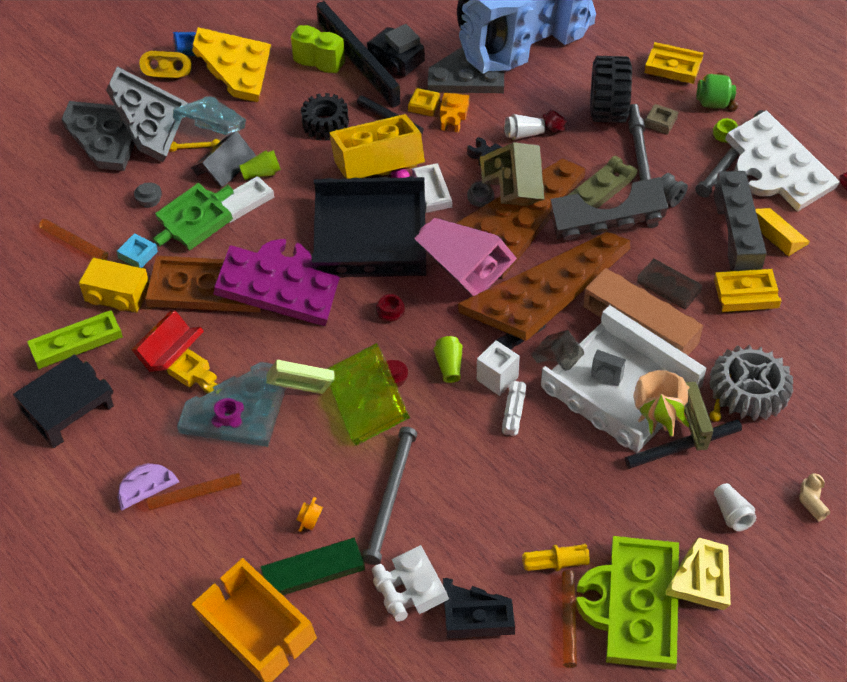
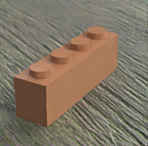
[583,268,703,355]

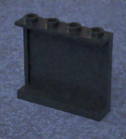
[312,176,427,278]

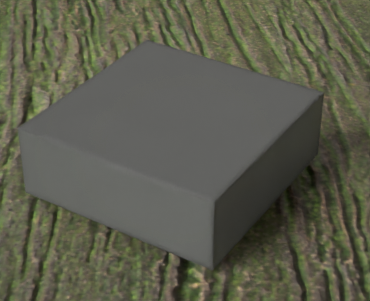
[385,24,420,54]

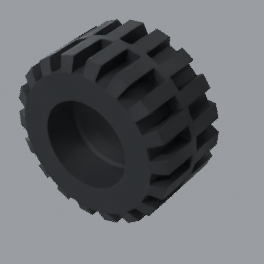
[590,55,632,123]

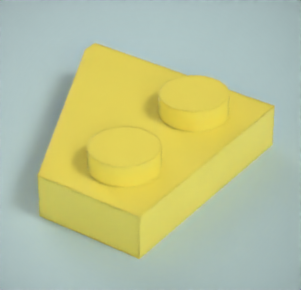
[666,538,731,610]

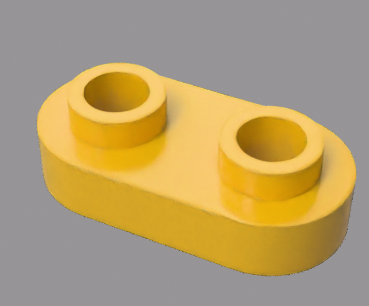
[139,51,191,78]

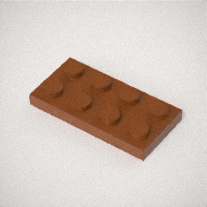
[145,256,262,313]

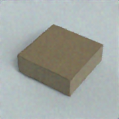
[644,104,679,134]

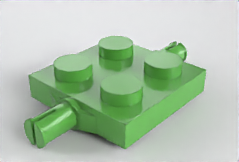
[153,183,234,251]

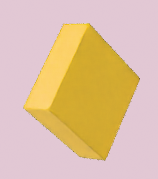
[408,88,440,117]

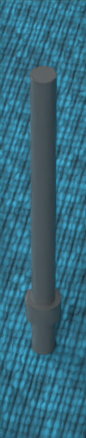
[628,104,659,228]

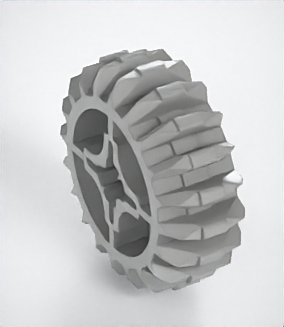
[710,345,793,421]

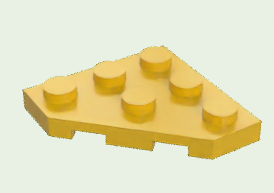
[192,27,271,102]

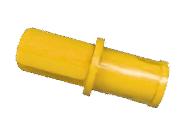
[522,544,590,571]

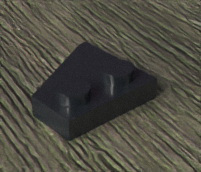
[443,578,515,639]

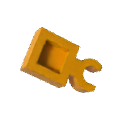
[440,93,469,132]

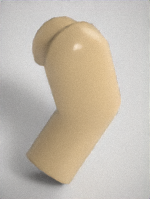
[799,473,830,522]

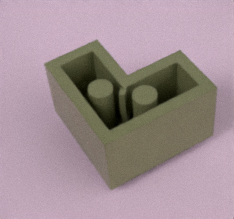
[480,142,544,206]

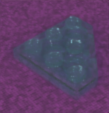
[177,362,286,447]

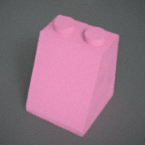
[414,218,517,296]

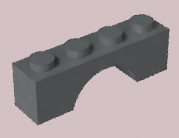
[713,171,766,271]
[549,177,668,240]

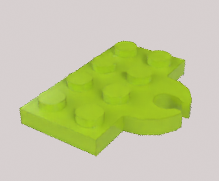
[576,536,679,670]

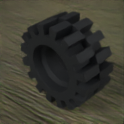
[301,93,349,141]

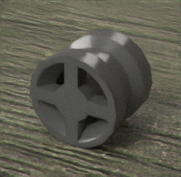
[661,173,688,207]

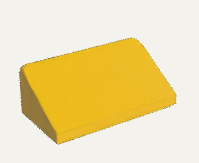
[755,208,810,257]

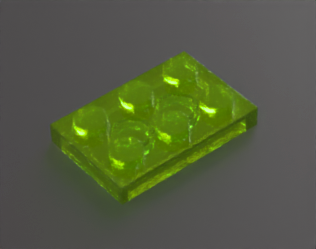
[327,343,410,446]

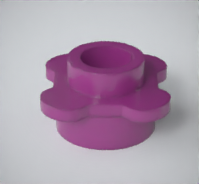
[211,398,244,428]

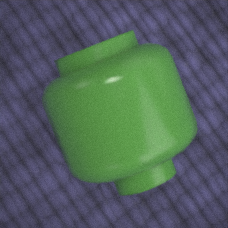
[696,74,736,109]

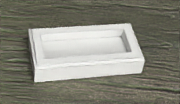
[412,163,452,213]
[222,176,274,223]

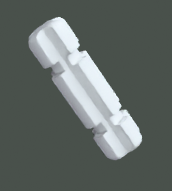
[502,381,526,436]

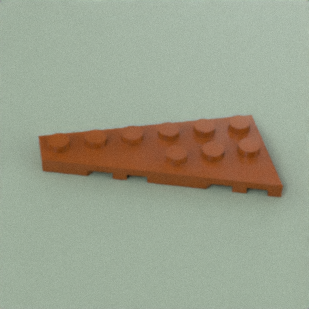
[455,158,586,279]
[458,232,631,341]

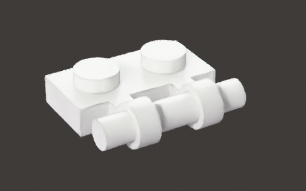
[372,545,449,621]

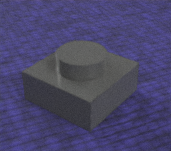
[591,349,626,386]

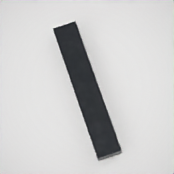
[316,1,401,108]

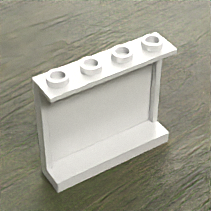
[541,305,706,453]

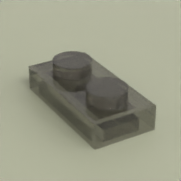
[637,258,702,310]

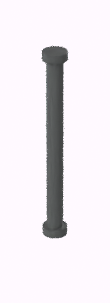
[695,110,765,198]
[362,427,417,565]

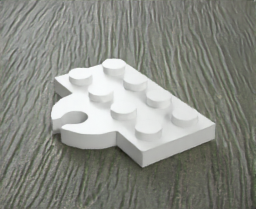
[725,110,840,212]

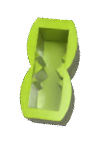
[291,25,345,73]

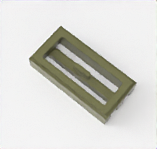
[684,381,714,451]

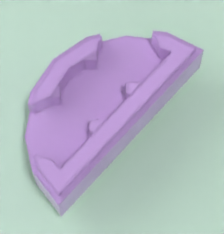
[117,463,180,510]

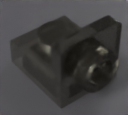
[531,330,585,371]

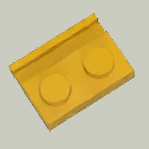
[644,42,704,84]
[714,269,781,312]

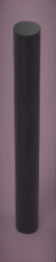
[625,419,742,469]

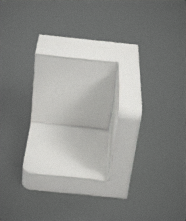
[477,341,520,396]

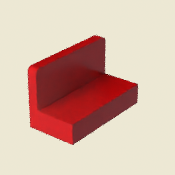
[131,310,204,372]

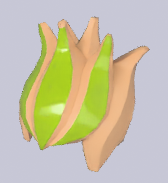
[633,370,689,437]

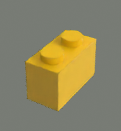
[79,258,149,313]

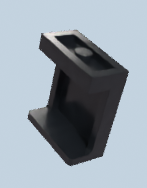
[13,354,114,448]

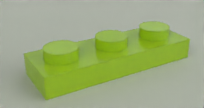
[27,310,123,369]

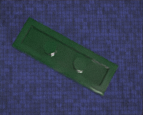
[260,537,365,596]

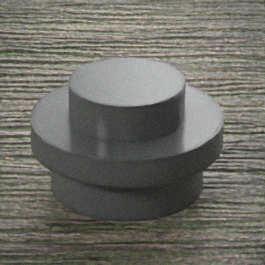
[467,181,494,207]
[134,182,162,208]

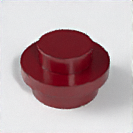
[542,109,567,133]
[376,294,405,321]
[378,360,408,388]

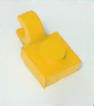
[167,349,220,395]

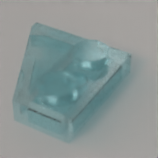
[172,96,246,135]

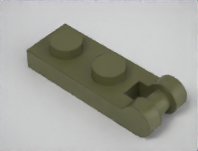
[567,156,637,208]

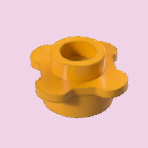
[296,497,323,532]

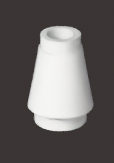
[504,114,545,140]
[714,483,756,531]

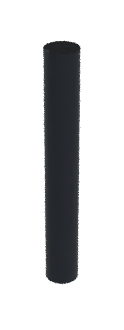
[357,95,424,135]

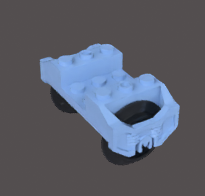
[456,0,596,74]

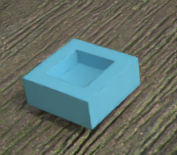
[117,233,158,268]

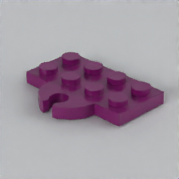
[213,239,340,327]

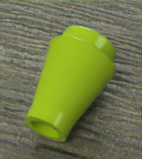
[239,150,281,180]
[433,336,463,383]

